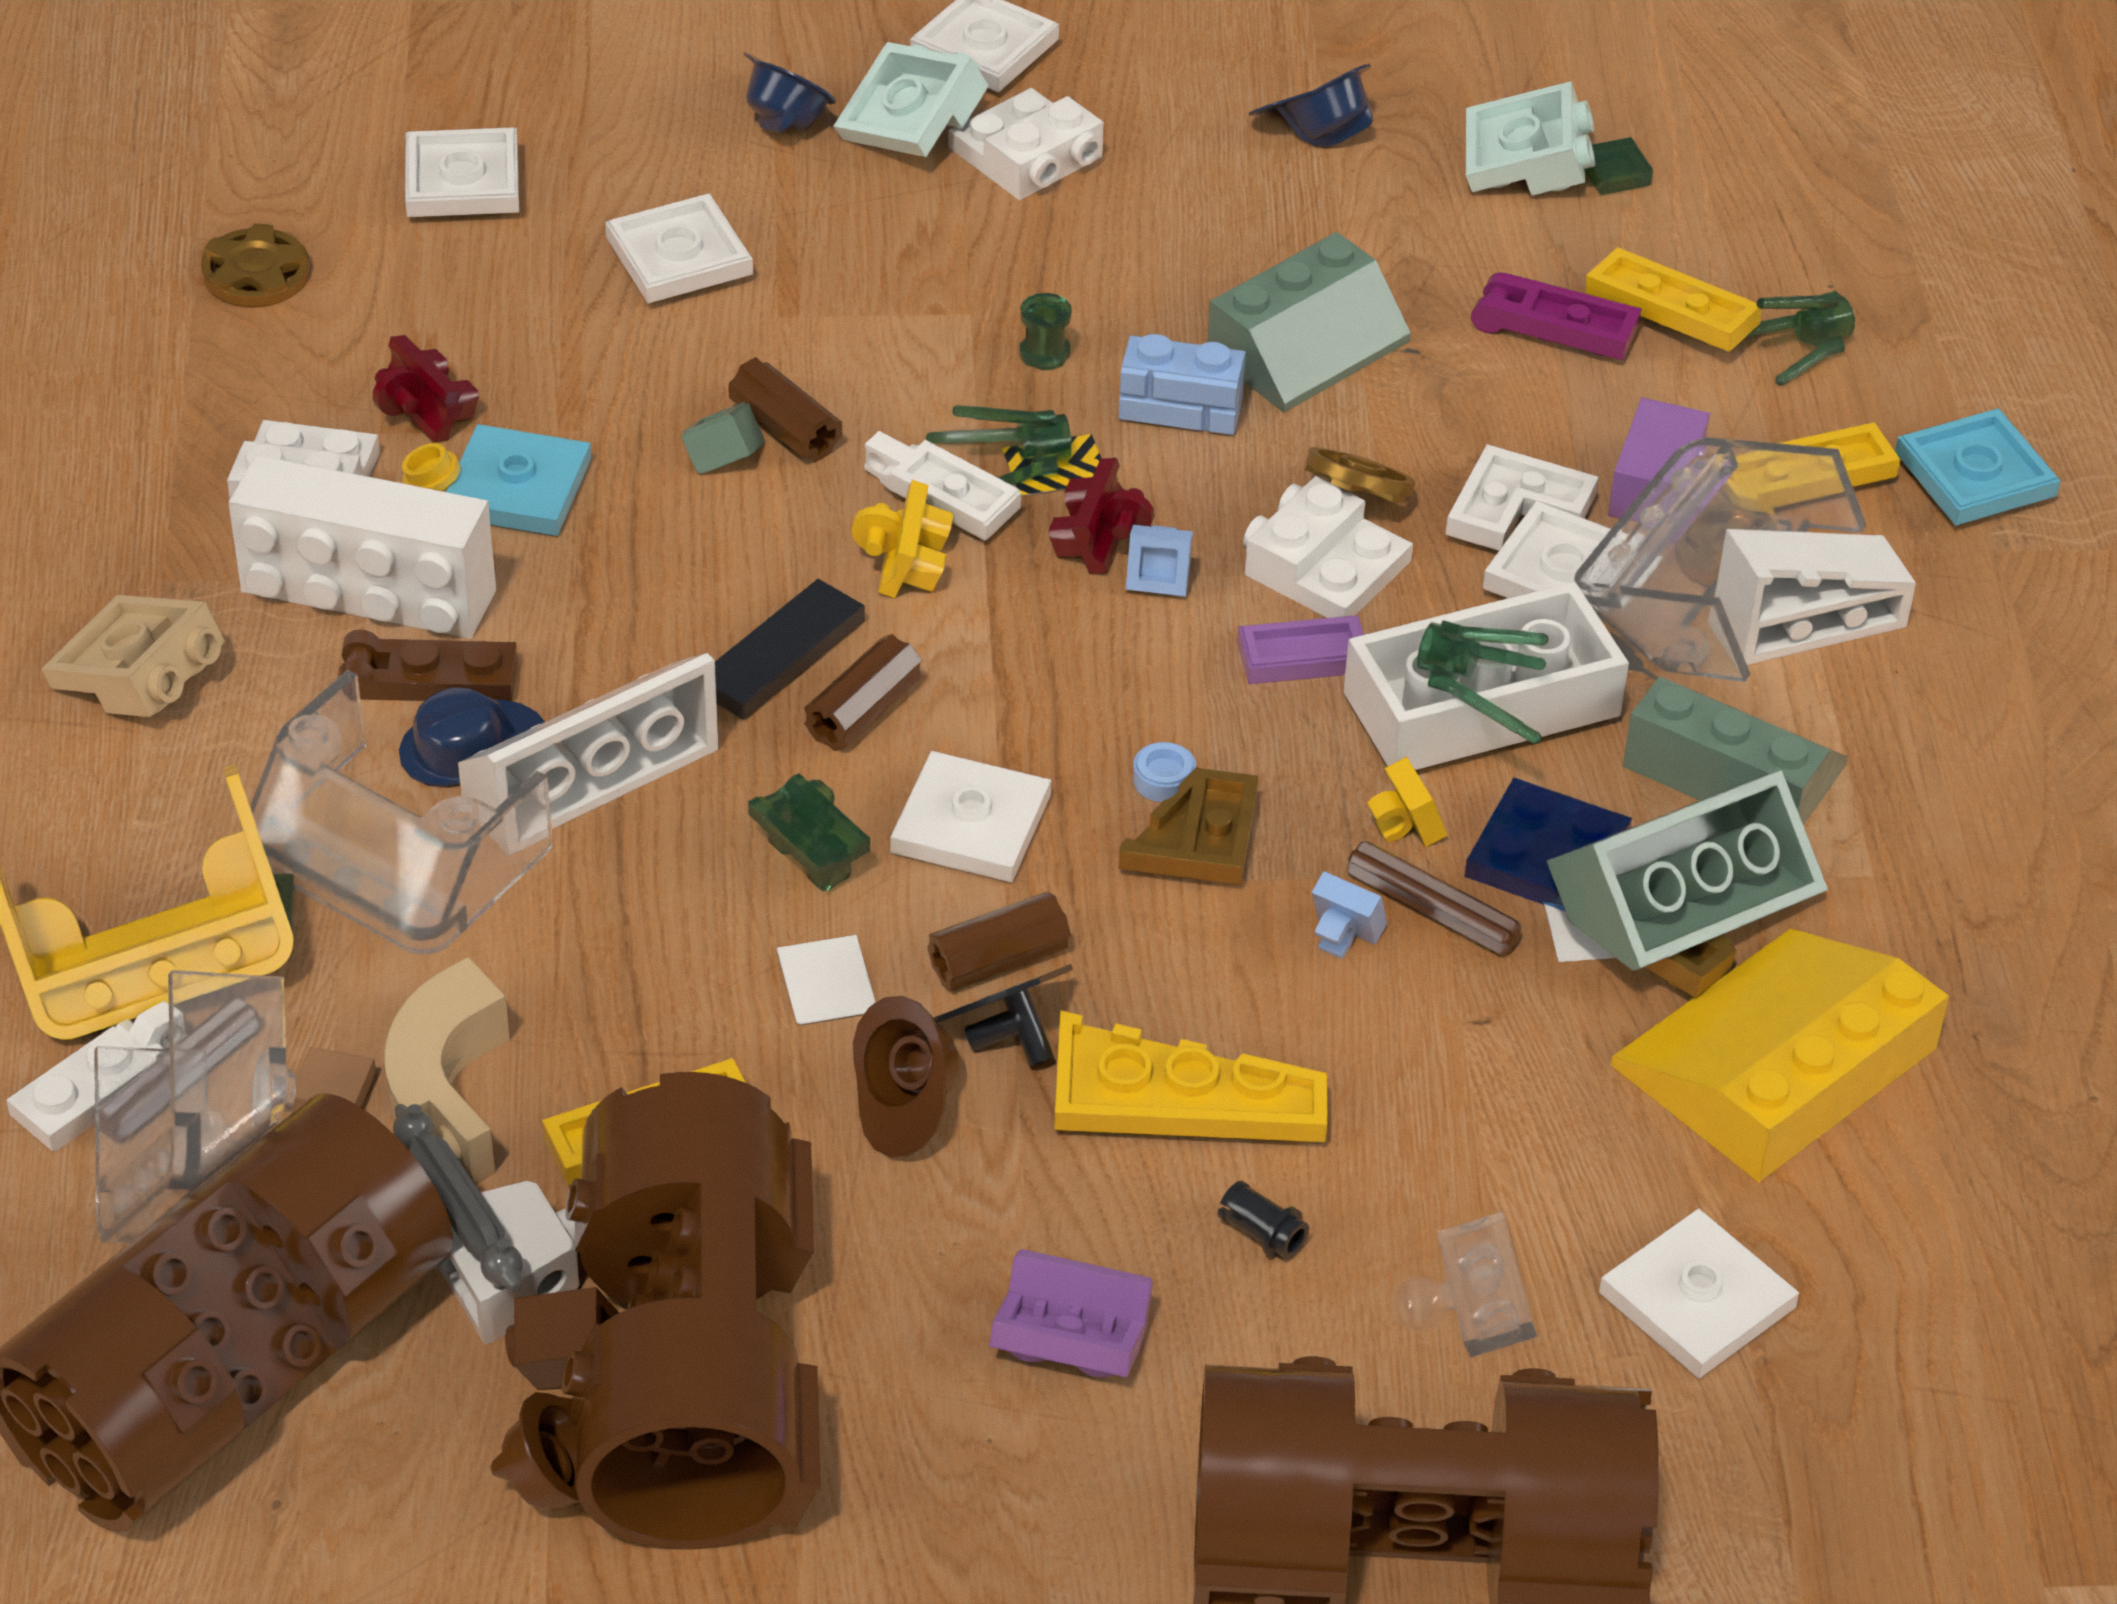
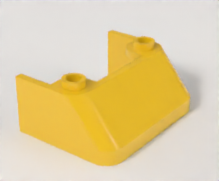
[0,764,293,1040]

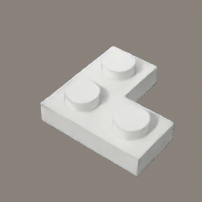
[1445,444,1599,551]

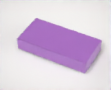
[1237,615,1364,684]

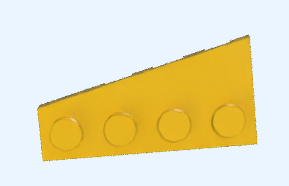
[1054,1010,1327,1142]

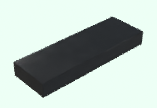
[715,578,865,720]

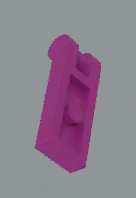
[1471,272,1642,360]

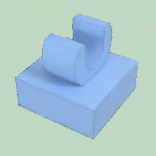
[1126,525,1193,597]
[1311,871,1387,959]

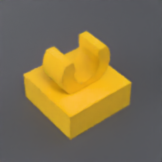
[1367,756,1448,847]

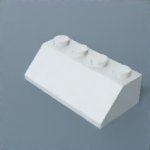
[458,653,718,853]

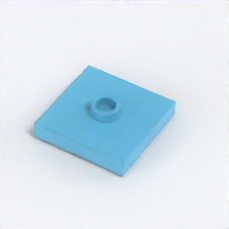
[1895,408,2061,526]
[446,424,592,536]

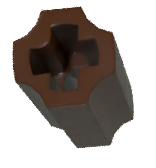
[728,357,842,462]
[804,634,922,751]
[927,892,1071,991]

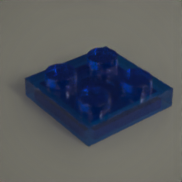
[1464,777,1632,912]

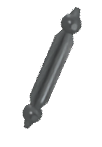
[393,1104,523,1292]

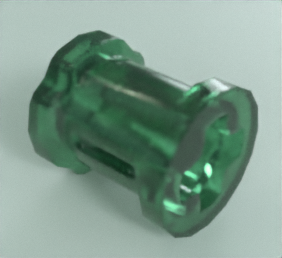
[1019,293,1072,370]

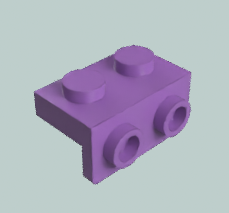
[989,1249,1153,1378]

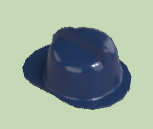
[743,52,836,133]
[1248,64,1373,146]
[399,687,545,787]

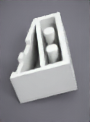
[1711,529,1916,666]

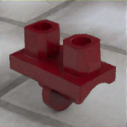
[372,335,479,442]
[1048,457,1155,574]

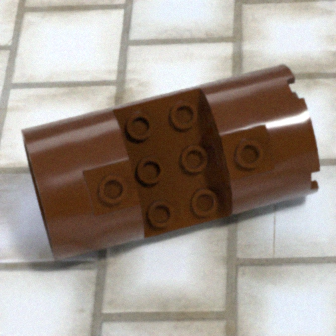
[562,1072,821,1550]
[0,1093,453,1532]
[1193,1356,1659,1604]

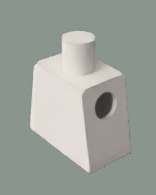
[438,1181,579,1345]

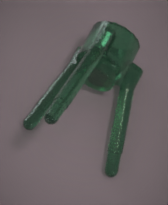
[1746,291,1855,386]
[926,405,1071,486]
[1417,620,1549,744]

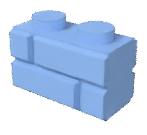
[1119,334,1246,435]

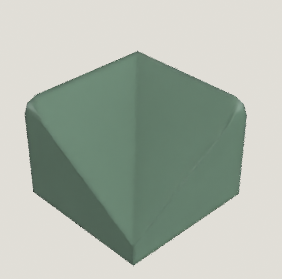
[681,402,765,473]

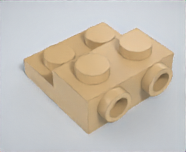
[41,595,225,717]

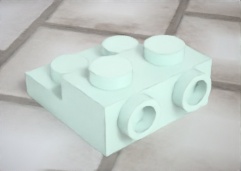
[833,42,989,157]
[1466,81,1595,196]

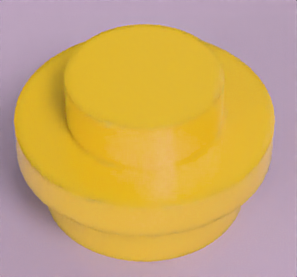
[402,443,461,492]

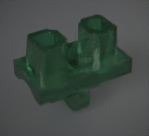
[748,773,870,891]

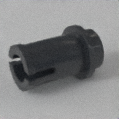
[1217,1180,1309,1259]

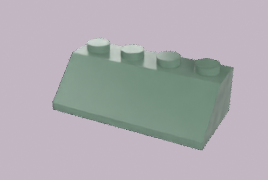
[1547,770,1828,971]

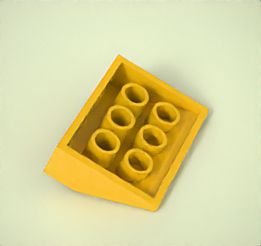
[1611,928,1949,1183]

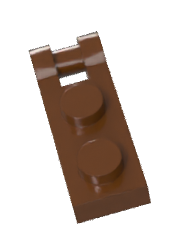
[336,629,518,701]

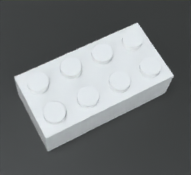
[228,454,496,639]
[1344,582,1629,770]

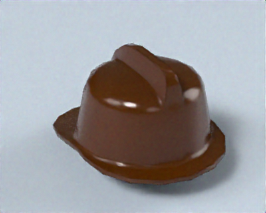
[853,996,959,1157]
[490,1392,580,1510]

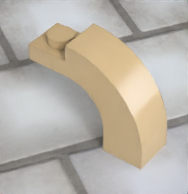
[384,957,510,1184]

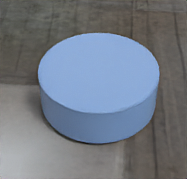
[1133,742,1196,802]

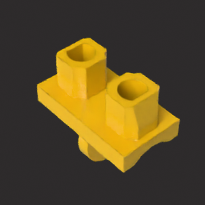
[851,479,954,599]

